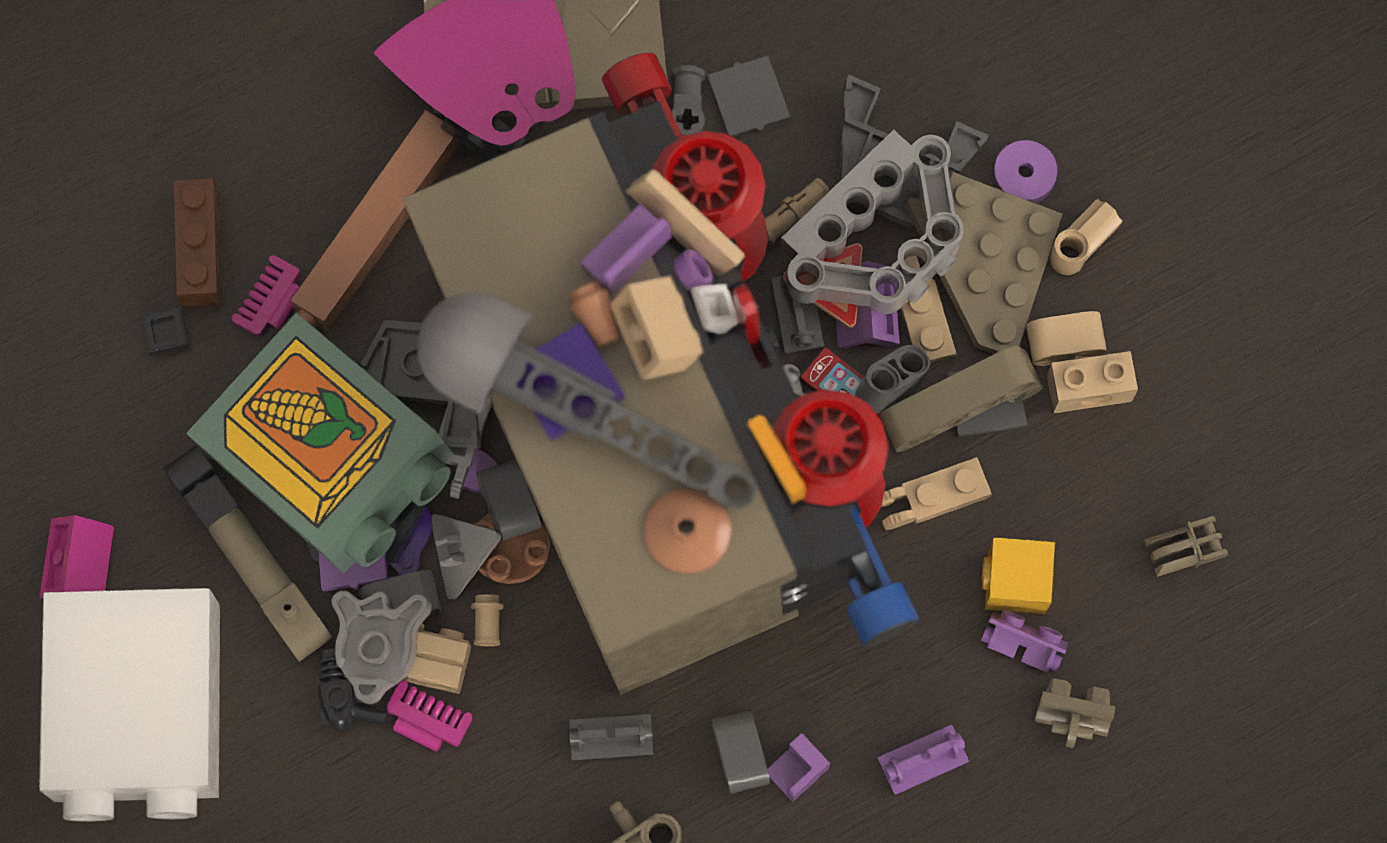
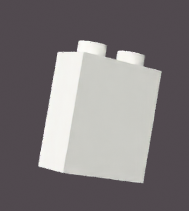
[40,588,220,821]

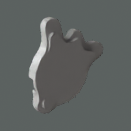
[332,590,432,704]

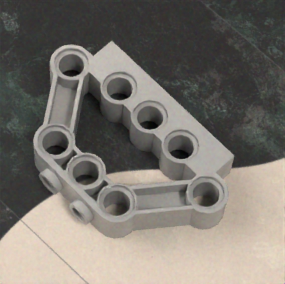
[781,130,964,314]

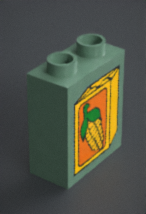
[186,313,453,575]

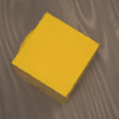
[981,538,1055,614]

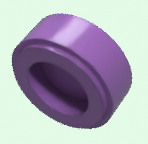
[674,249,713,291]

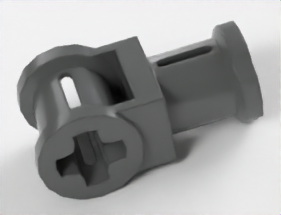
[670,65,706,136]

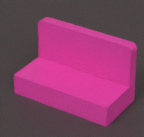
[39,515,114,598]

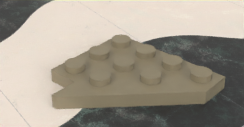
[904,172,1062,354]

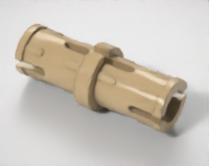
[765,178,830,245]

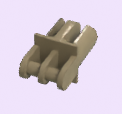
[1144,516,1229,577]

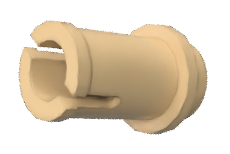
[471,595,503,646]

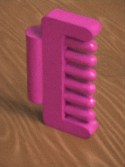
[232,255,301,337]
[386,680,472,752]

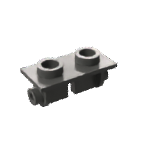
[771,268,824,354]
[569,714,653,761]

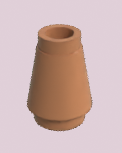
[568,281,621,348]

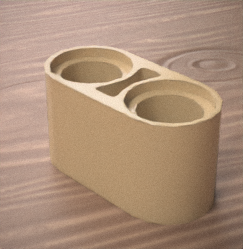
[1026,311,1107,366]

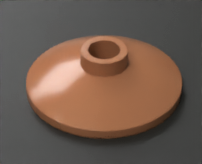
[644,488,731,574]

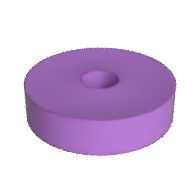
[993,140,1057,203]

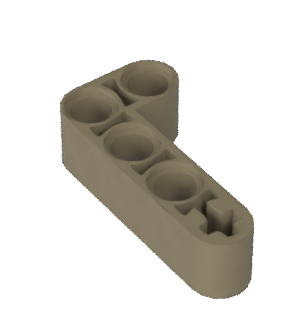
[879,346,1043,452]

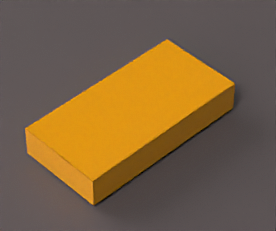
[747,415,806,504]

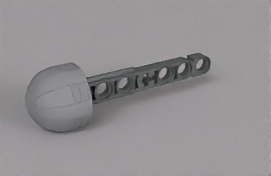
[418,293,756,508]

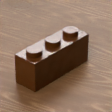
[174,178,223,308]

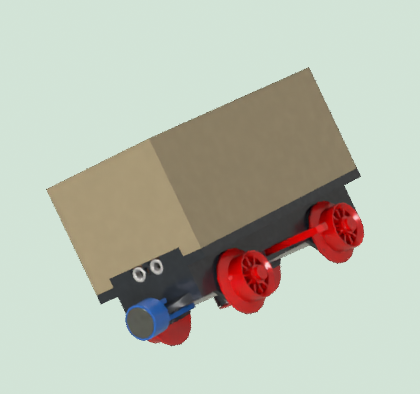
[403,53,919,695]

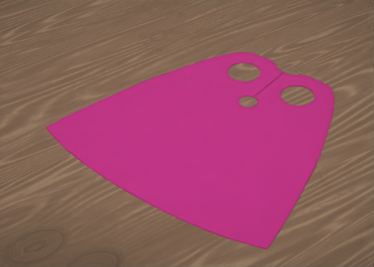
[374,0,575,146]

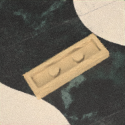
[626,169,745,277]

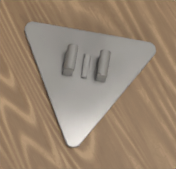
[431,514,501,600]

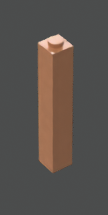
[291,110,461,332]

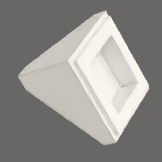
[690,284,739,334]

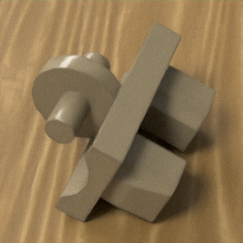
[1035,678,1115,748]

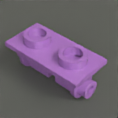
[981,610,1068,673]
[878,724,969,795]

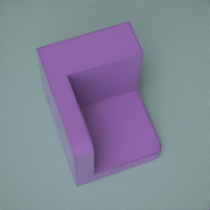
[767,733,830,802]

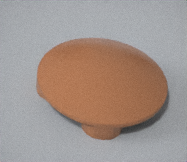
[475,514,550,584]

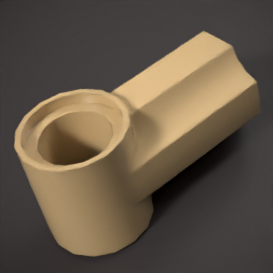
[1049,199,1122,276]

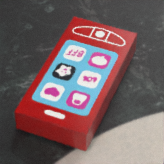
[800,347,879,396]

